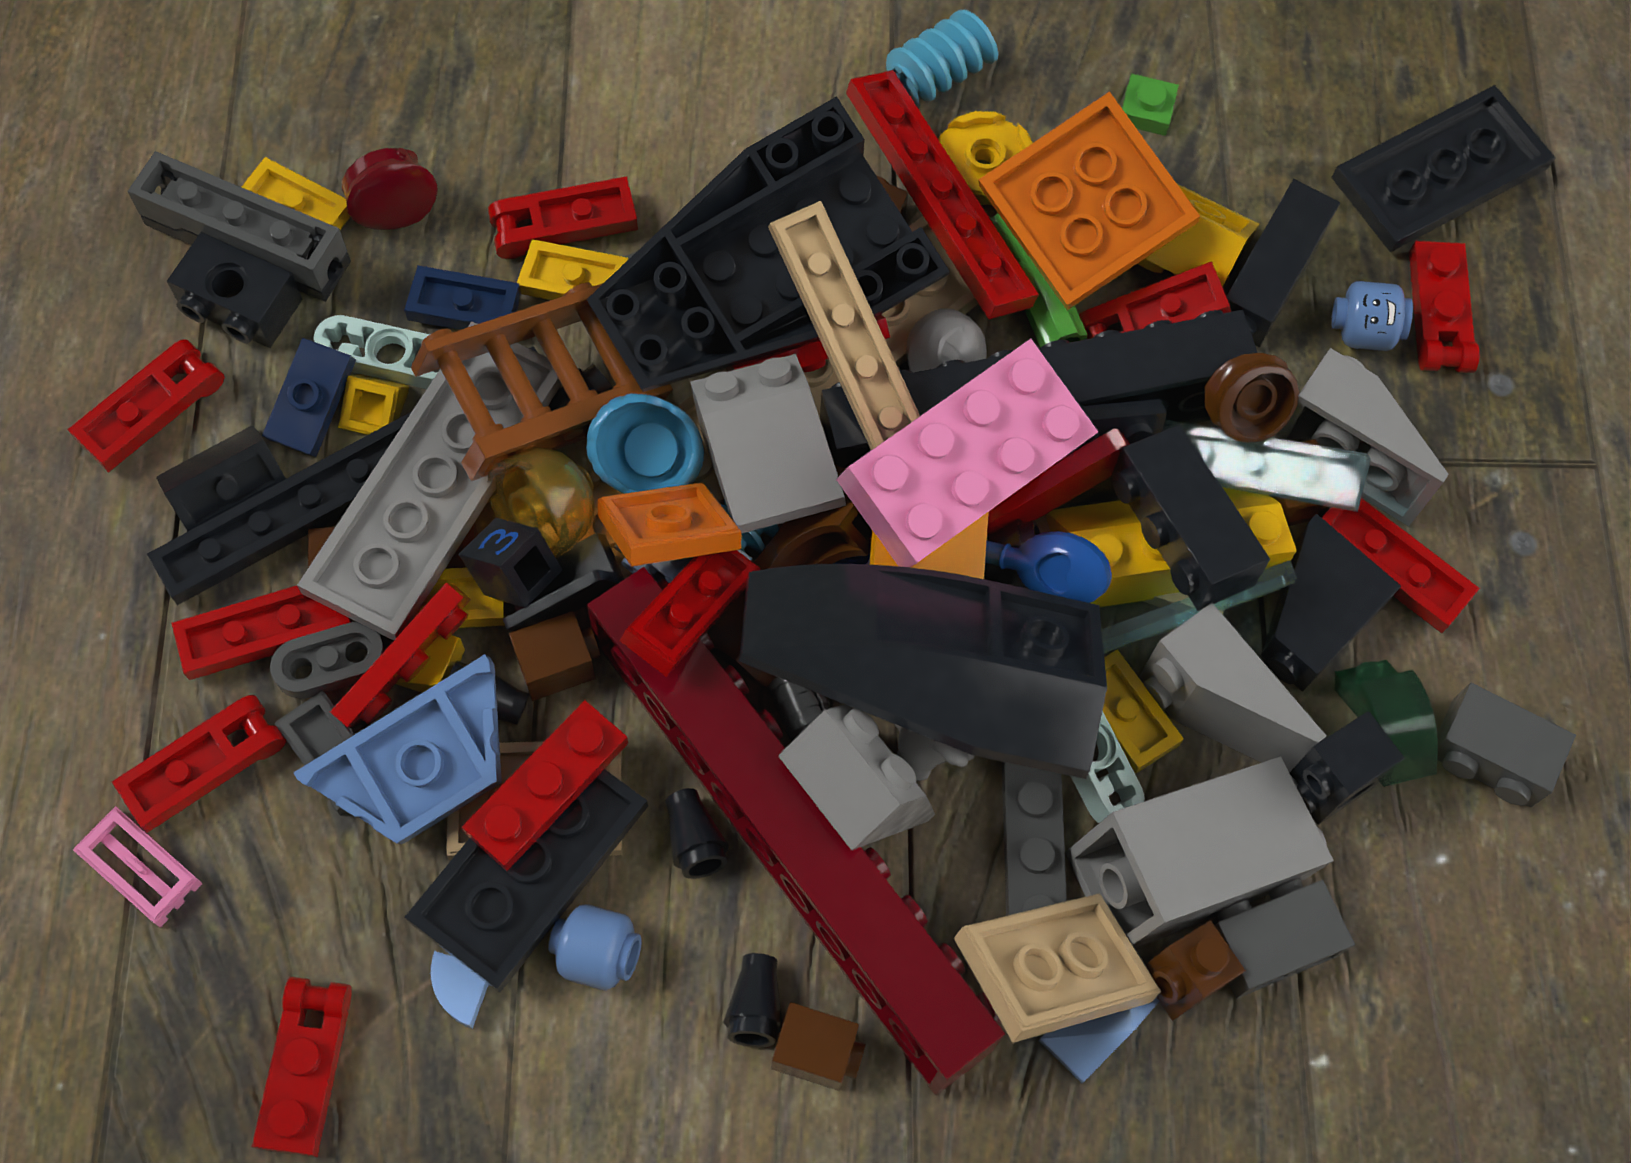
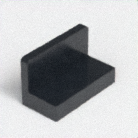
[156,426,286,532]
[503,533,624,631]

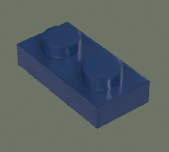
[404,265,521,330]

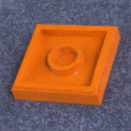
[598,482,742,567]

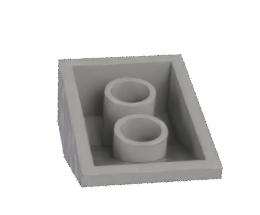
[1272,348,1449,526]
[690,354,846,534]
[1139,603,1327,773]
[778,705,935,850]

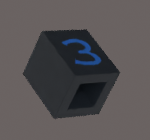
[459,518,563,608]

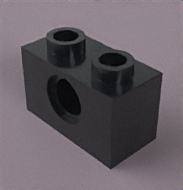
[167,232,303,348]
[1290,711,1405,825]

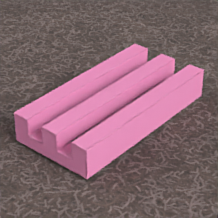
[72,806,203,928]

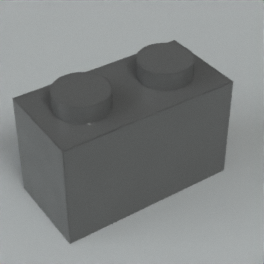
[1428,682,1576,807]
[1215,879,1355,999]

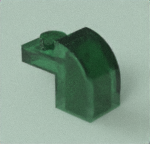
[1335,660,1438,787]

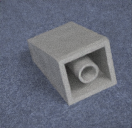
[1065,756,1334,949]

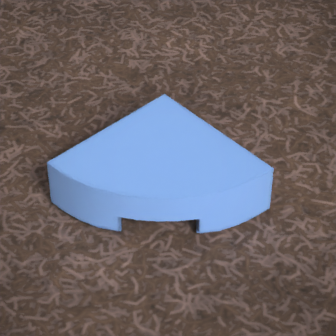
[431,951,488,1029]

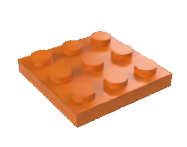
[978,91,1200,310]

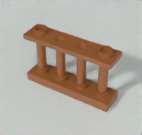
[411,282,673,481]

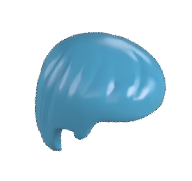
[586,393,704,494]

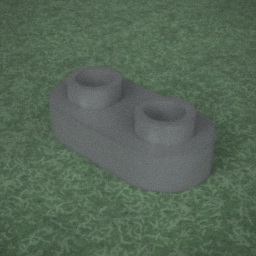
[270,622,386,699]

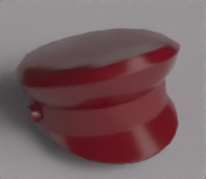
[342,148,438,230]

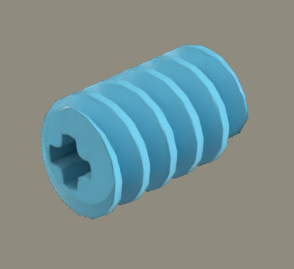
[886,10,998,108]

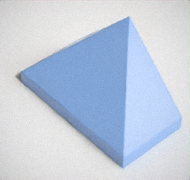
[1039,998,1159,1083]

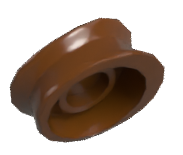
[1205,353,1300,443]

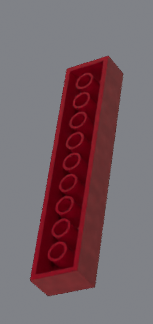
[587,567,1005,1096]

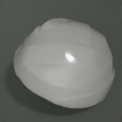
[906,309,987,372]

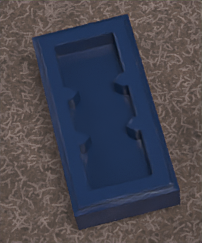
[262,337,356,458]

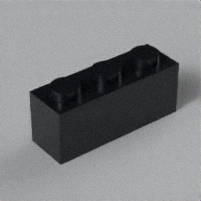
[1111,424,1270,611]

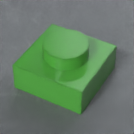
[1122,73,1179,136]

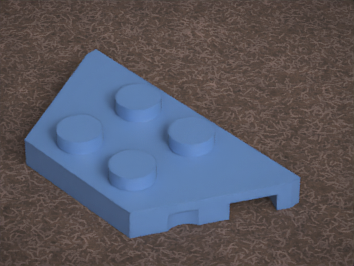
[294,654,502,845]

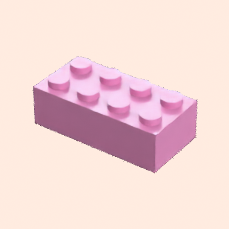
[836,339,1098,567]

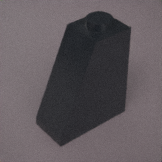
[1226,179,1341,348]
[1261,514,1401,692]

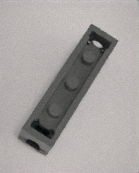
[127,151,351,302]

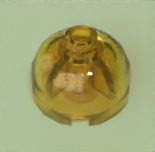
[487,447,595,558]

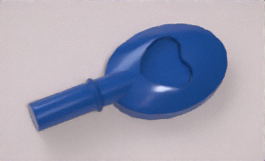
[985,531,1112,603]

